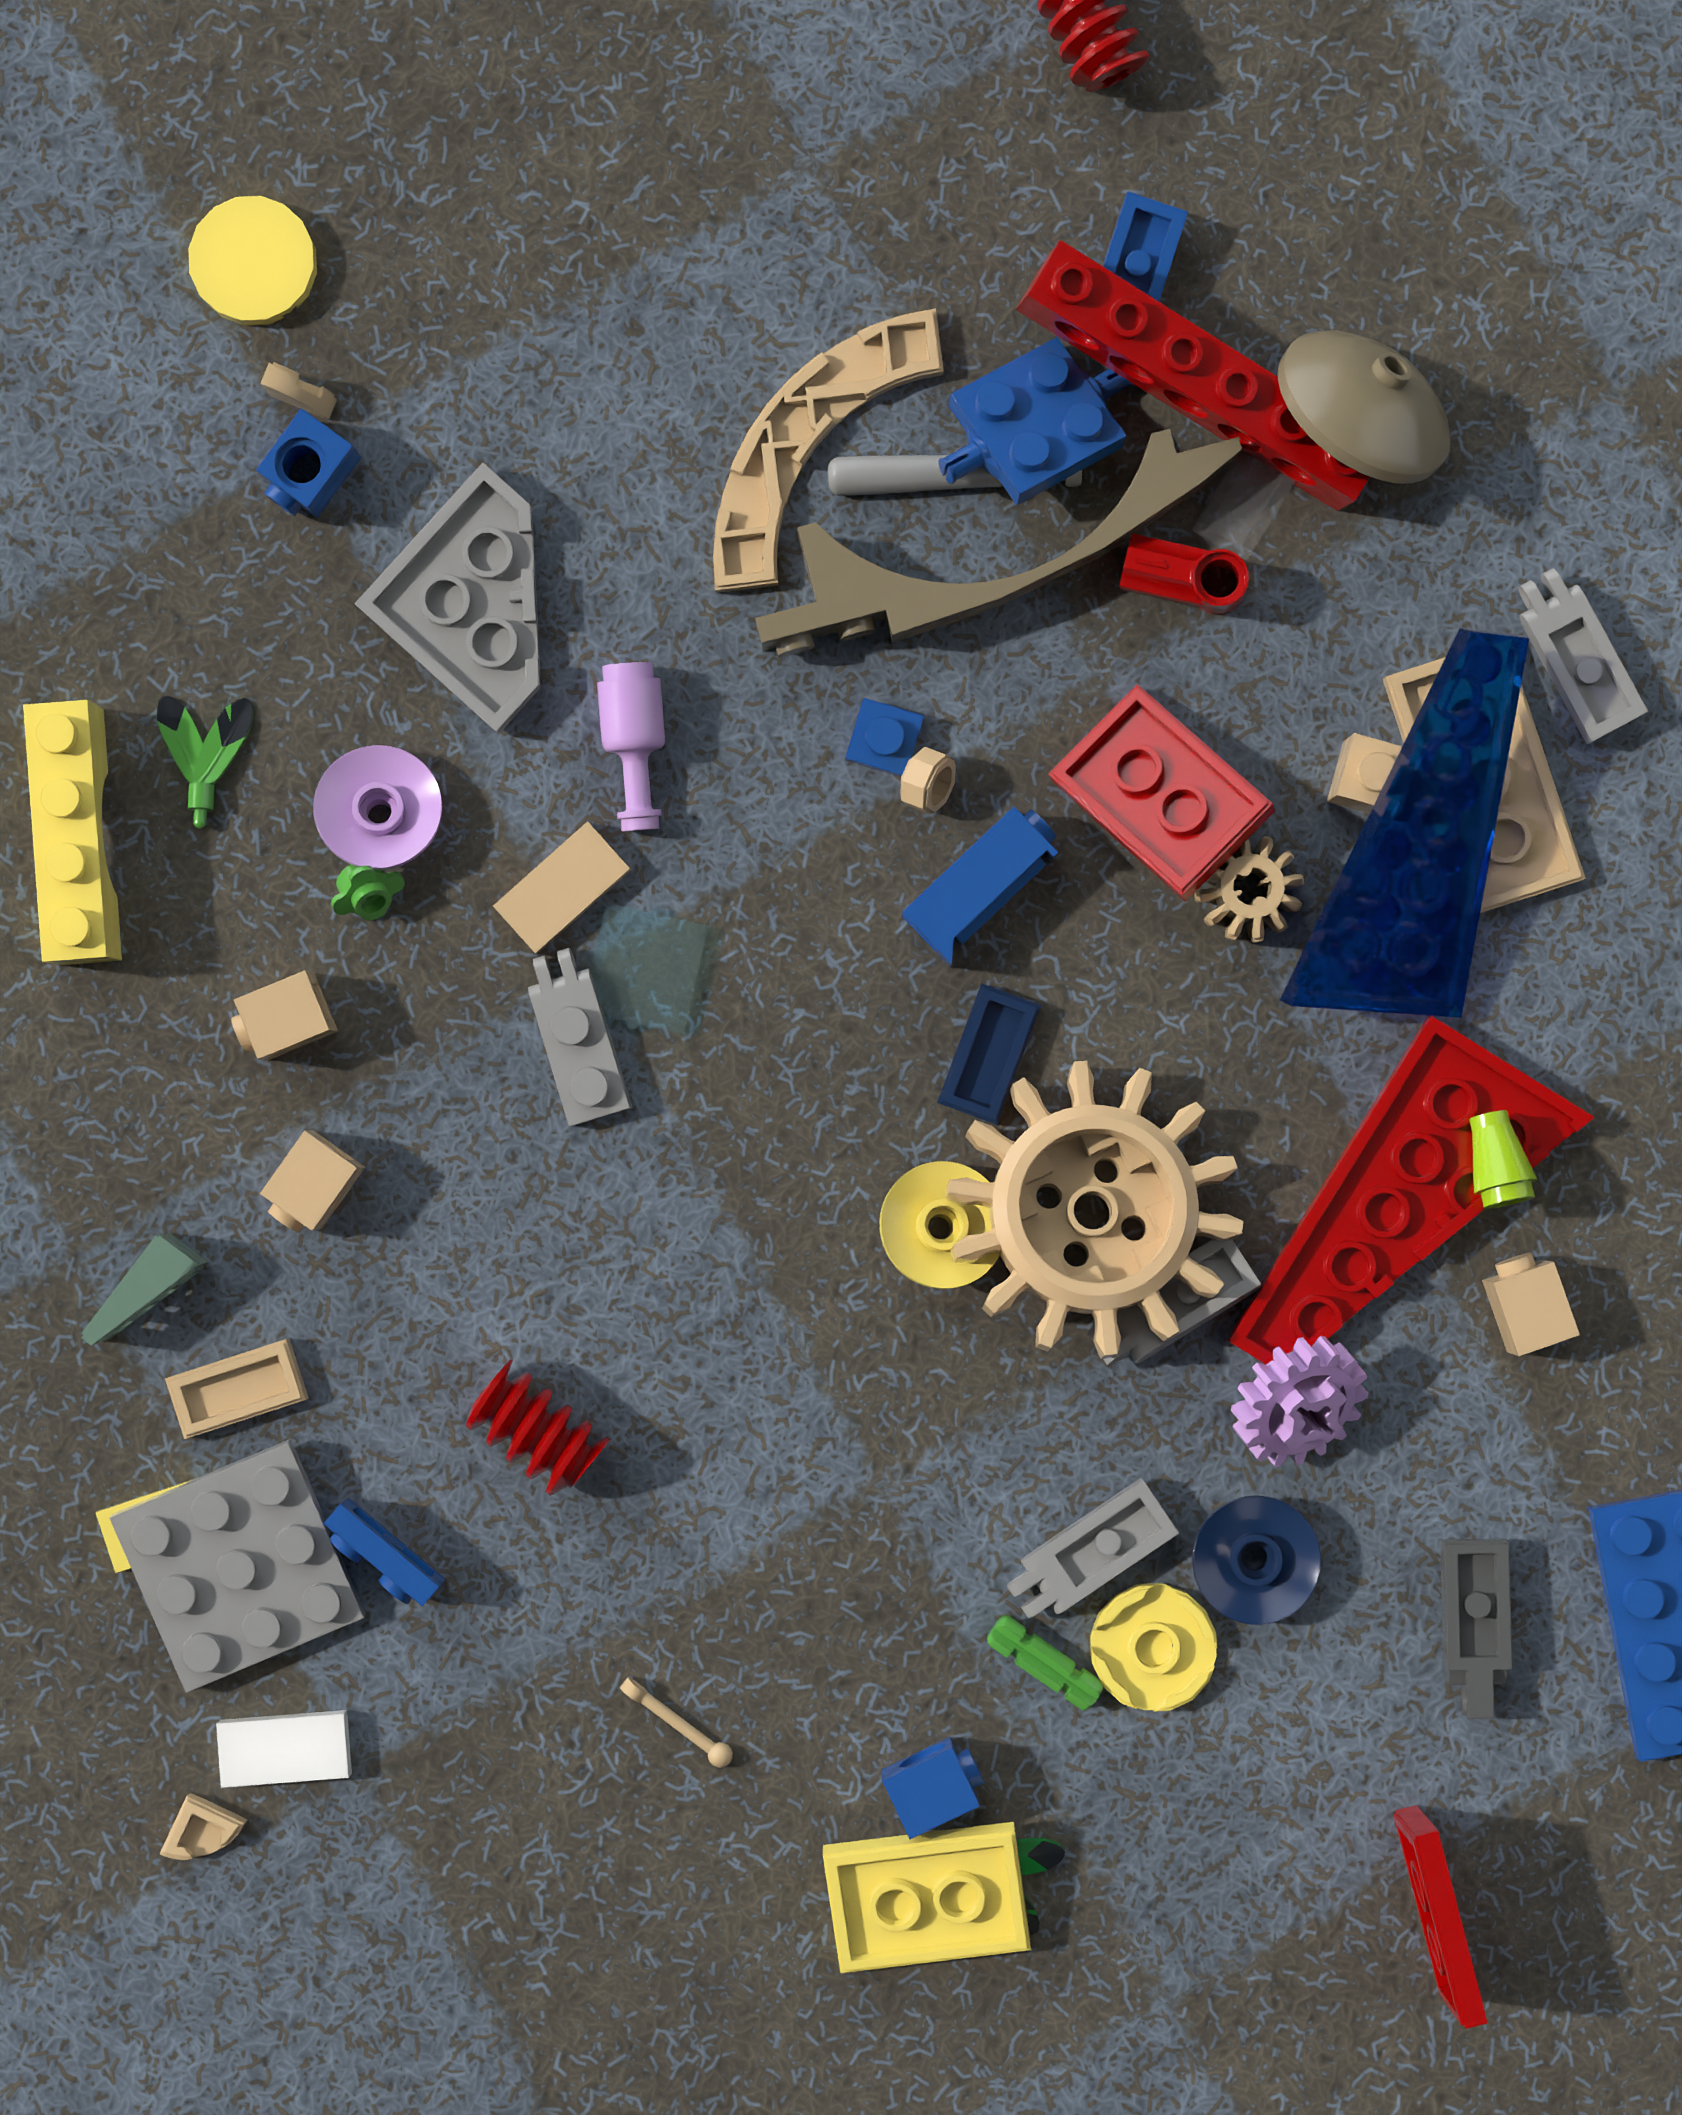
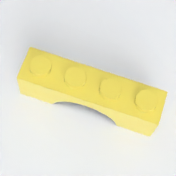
[23,700,122,965]

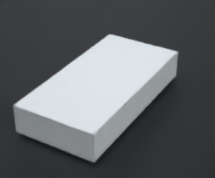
[216,1710,352,1788]

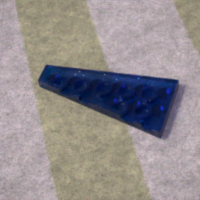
[1280,628,1529,1018]

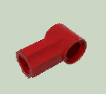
[1119,533,1249,615]

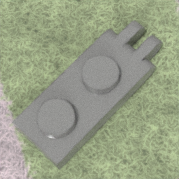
[1518,568,1648,744]
[528,948,633,1126]
[1087,1239,1261,1366]
[1007,1478,1179,1618]

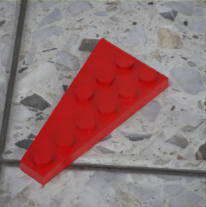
[1226,1016,1594,1365]

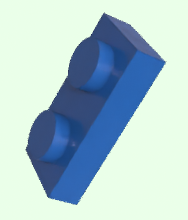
[1102,191,1188,301]
[324,1497,446,1607]

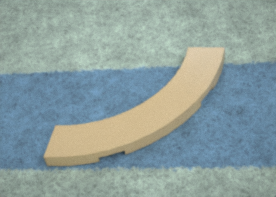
[713,308,944,593]

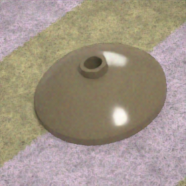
[1278,330,1451,484]

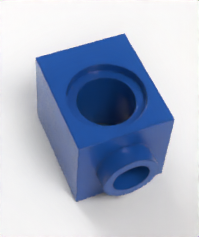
[256,408,361,518]
[881,1737,985,1839]

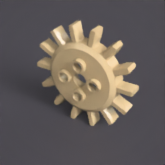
[945,1061,1244,1359]

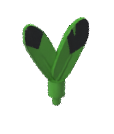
[157,696,253,829]

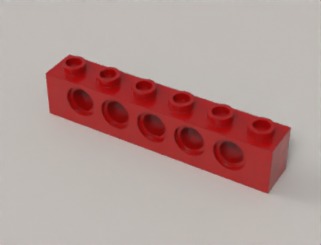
[1015,240,1370,511]

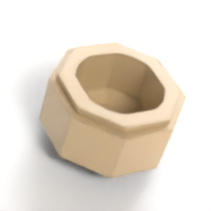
[900,747,956,815]

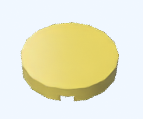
[188,196,317,326]
[1090,1583,1217,1712]

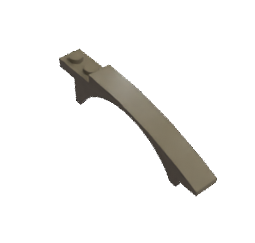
[755,428,1242,657]

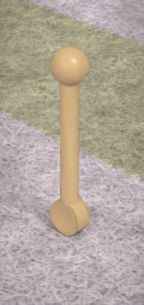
[620,1677,733,1768]

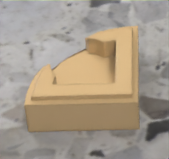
[260,362,337,420]
[160,1792,248,1860]

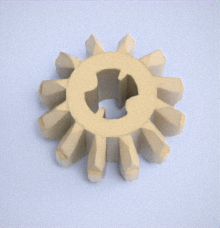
[1194,836,1304,943]

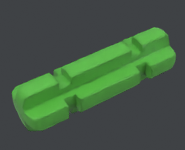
[987,1615,1104,1711]

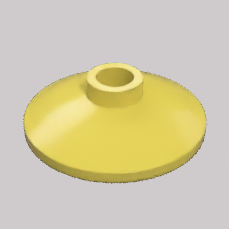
[879,1161,1000,1289]

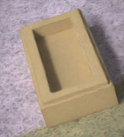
[493,821,631,954]
[165,1338,309,1439]

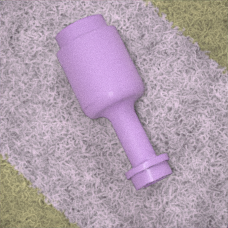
[597,662,665,832]

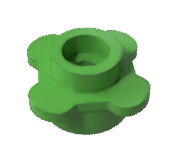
[331,864,405,921]

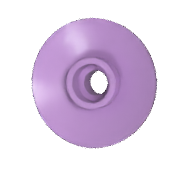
[313,745,442,870]

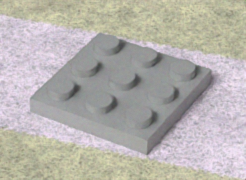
[110,1439,365,1693]

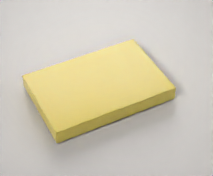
[823,1822,1031,1973]

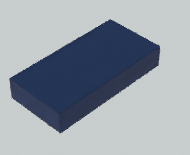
[937,983,1041,1125]

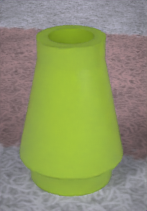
[1469,1110,1538,1209]

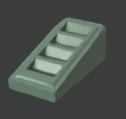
[81,1233,208,1346]

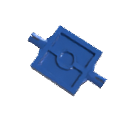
[938,337,1134,505]

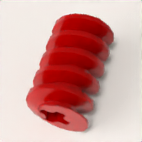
[1037,0,1151,92]
[466,1358,611,1496]

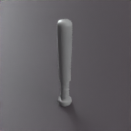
[828,455,1082,496]

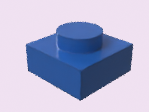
[845,697,924,777]

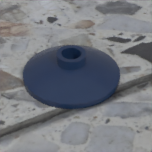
[1192,1495,1321,1625]

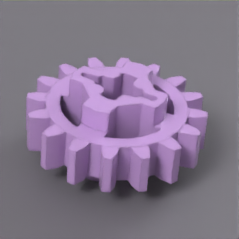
[1231,1336,1368,1467]

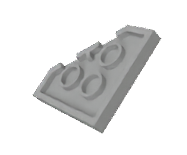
[354,463,541,734]

